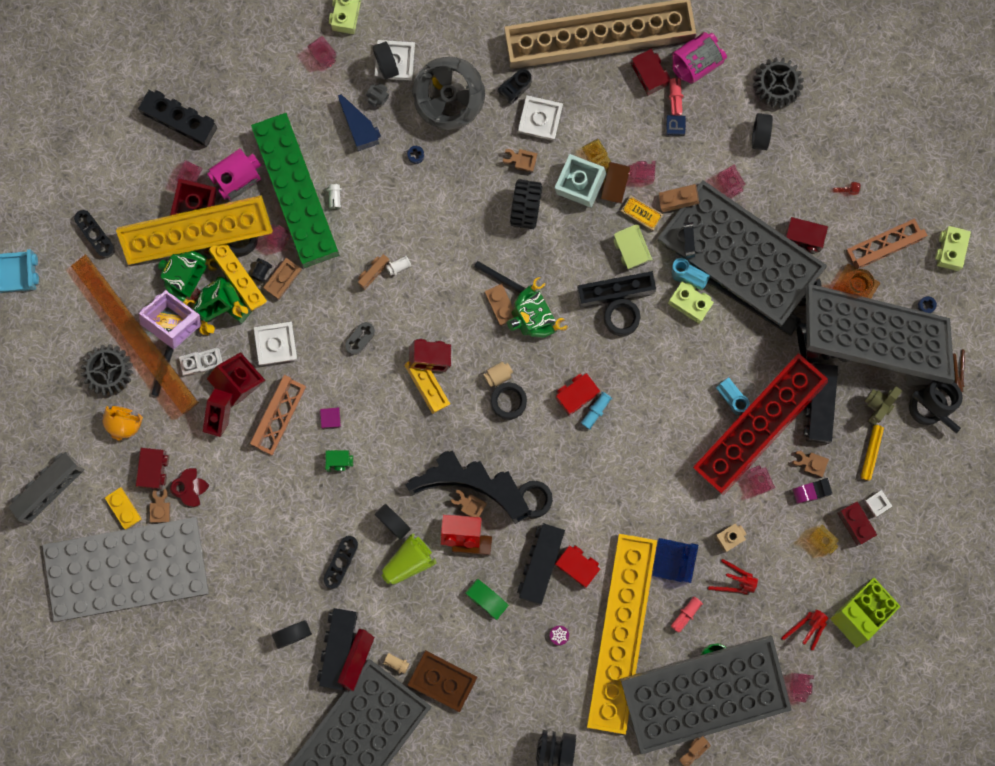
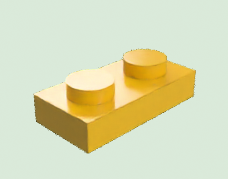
[105,487,142,530]

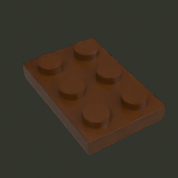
[408,650,478,712]

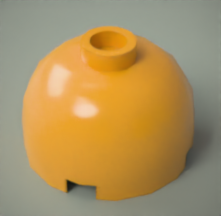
[102,406,143,440]

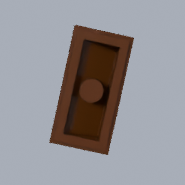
[600,162,631,203]
[452,535,492,556]

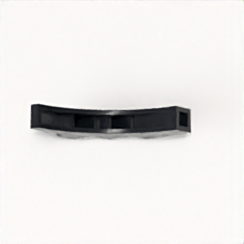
[405,450,532,524]

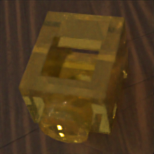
[806,524,839,555]

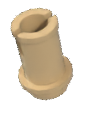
[383,653,410,674]

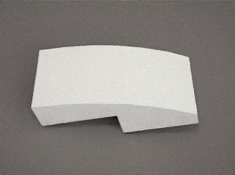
[179,348,222,376]

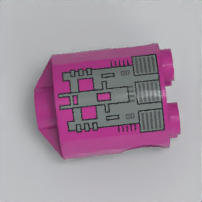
[672,32,727,84]
[207,148,261,200]

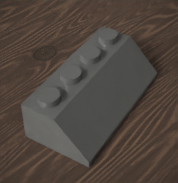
[9,452,85,524]

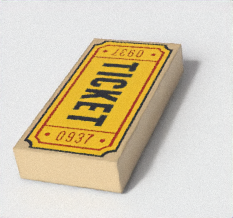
[621,196,663,231]

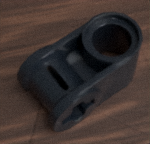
[497,69,532,105]

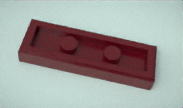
[337,629,375,691]

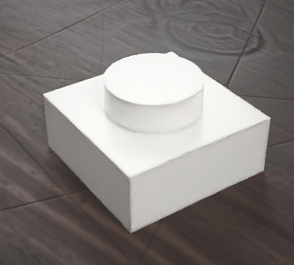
[864,490,892,517]

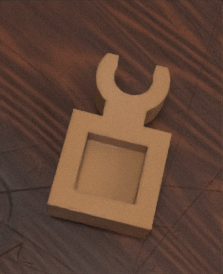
[503,149,538,173]
[792,451,829,478]
[150,489,170,523]
[451,490,487,517]
[679,736,711,766]

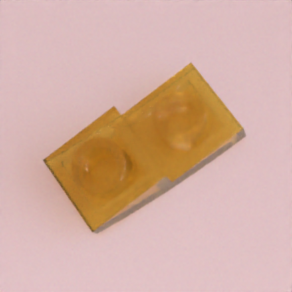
[582,138,611,182]

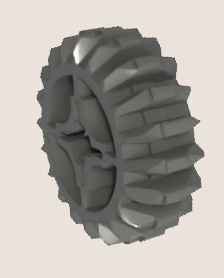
[753,57,804,108]
[81,344,133,396]

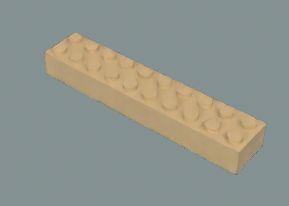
[504,0,696,69]

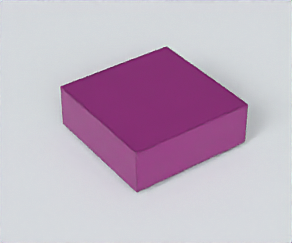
[320,407,341,429]

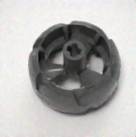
[412,56,485,130]

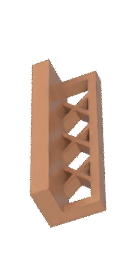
[846,218,928,270]
[250,375,306,455]

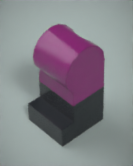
[792,478,833,504]

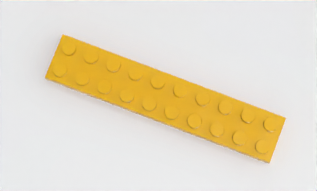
[587,534,657,734]

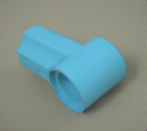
[672,258,710,290]
[716,378,750,415]

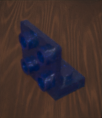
[652,538,699,584]

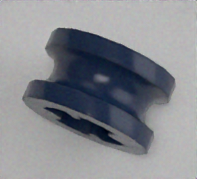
[407,146,424,164]
[918,296,937,313]

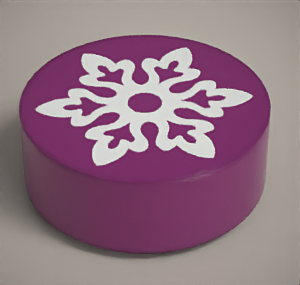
[550,626,569,645]

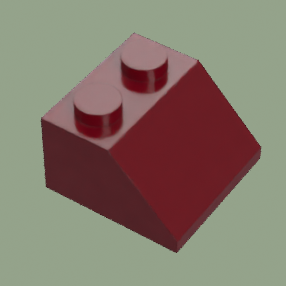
[170,178,216,216]
[207,352,265,407]

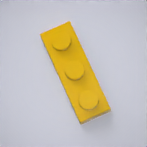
[404,361,450,414]

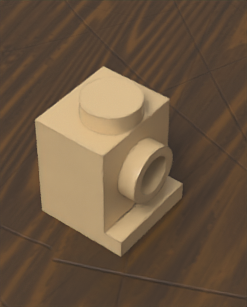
[714,523,747,553]

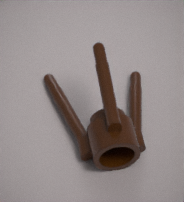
[953,349,965,392]

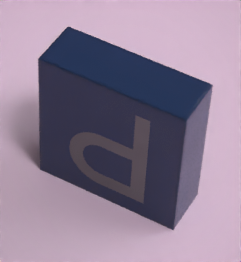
[666,115,686,136]

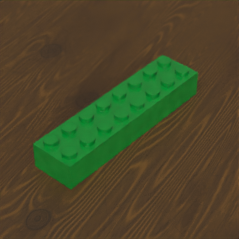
[251,113,340,269]

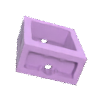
[139,290,201,349]

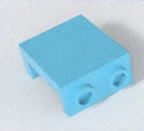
[0,249,39,292]

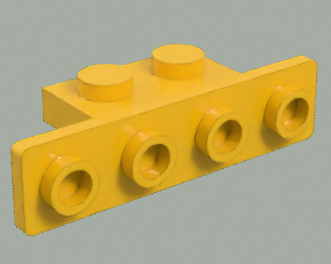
[209,243,267,311]

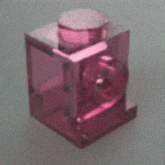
[307,36,337,68]
[175,160,203,182]
[628,161,656,184]
[716,164,746,196]
[263,224,292,251]
[746,465,776,497]
[790,673,814,702]

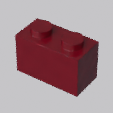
[630,48,670,96]
[785,217,828,253]
[409,339,451,372]
[202,389,233,437]
[136,448,169,490]
[837,501,877,546]

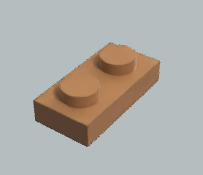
[659,184,699,212]
[358,254,390,290]
[263,258,302,300]
[485,284,514,326]

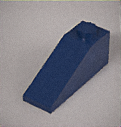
[338,94,381,152]

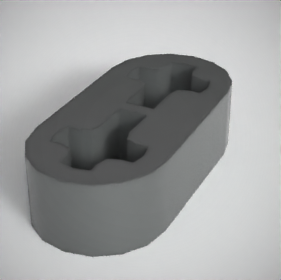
[345,322,375,355]

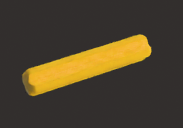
[861,425,884,481]

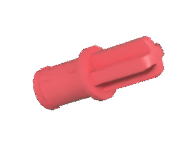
[669,78,684,116]
[671,596,703,633]

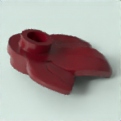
[170,468,209,507]

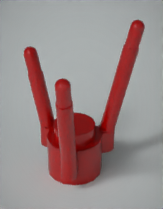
[708,559,758,595]
[781,609,829,651]

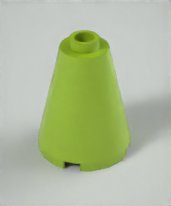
[382,533,437,585]

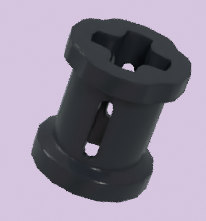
[249,258,272,283]

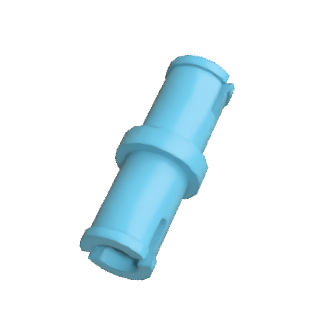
[580,391,612,430]

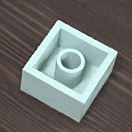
[555,154,606,208]

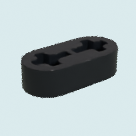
[683,222,695,258]

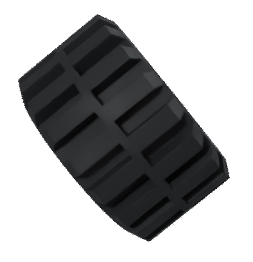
[510,179,542,230]

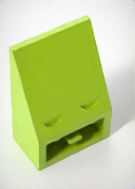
[830,578,901,648]

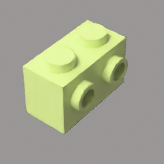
[329,0,361,34]
[614,225,653,269]
[935,226,971,271]
[668,282,714,324]

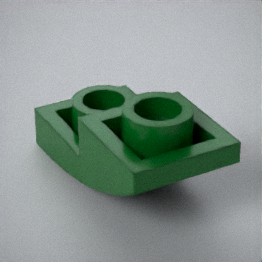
[465,579,509,620]

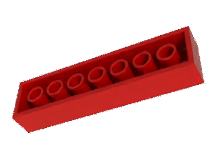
[693,353,828,496]

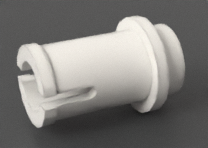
[327,184,342,209]
[386,255,411,276]

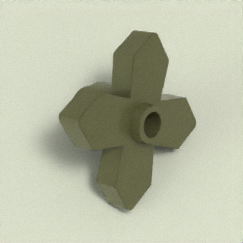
[864,386,902,426]

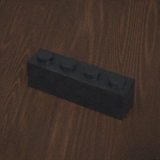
[576,271,656,308]
[803,363,838,444]
[517,523,565,605]
[317,608,358,690]

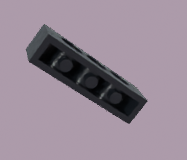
[138,90,217,147]

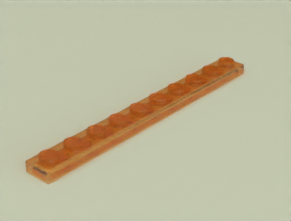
[71,254,199,414]

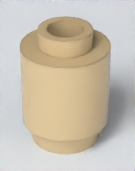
[483,361,513,387]

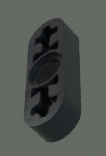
[74,210,115,258]
[324,536,358,589]

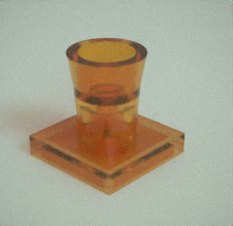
[832,263,880,299]

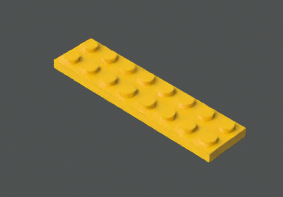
[116,195,273,265]

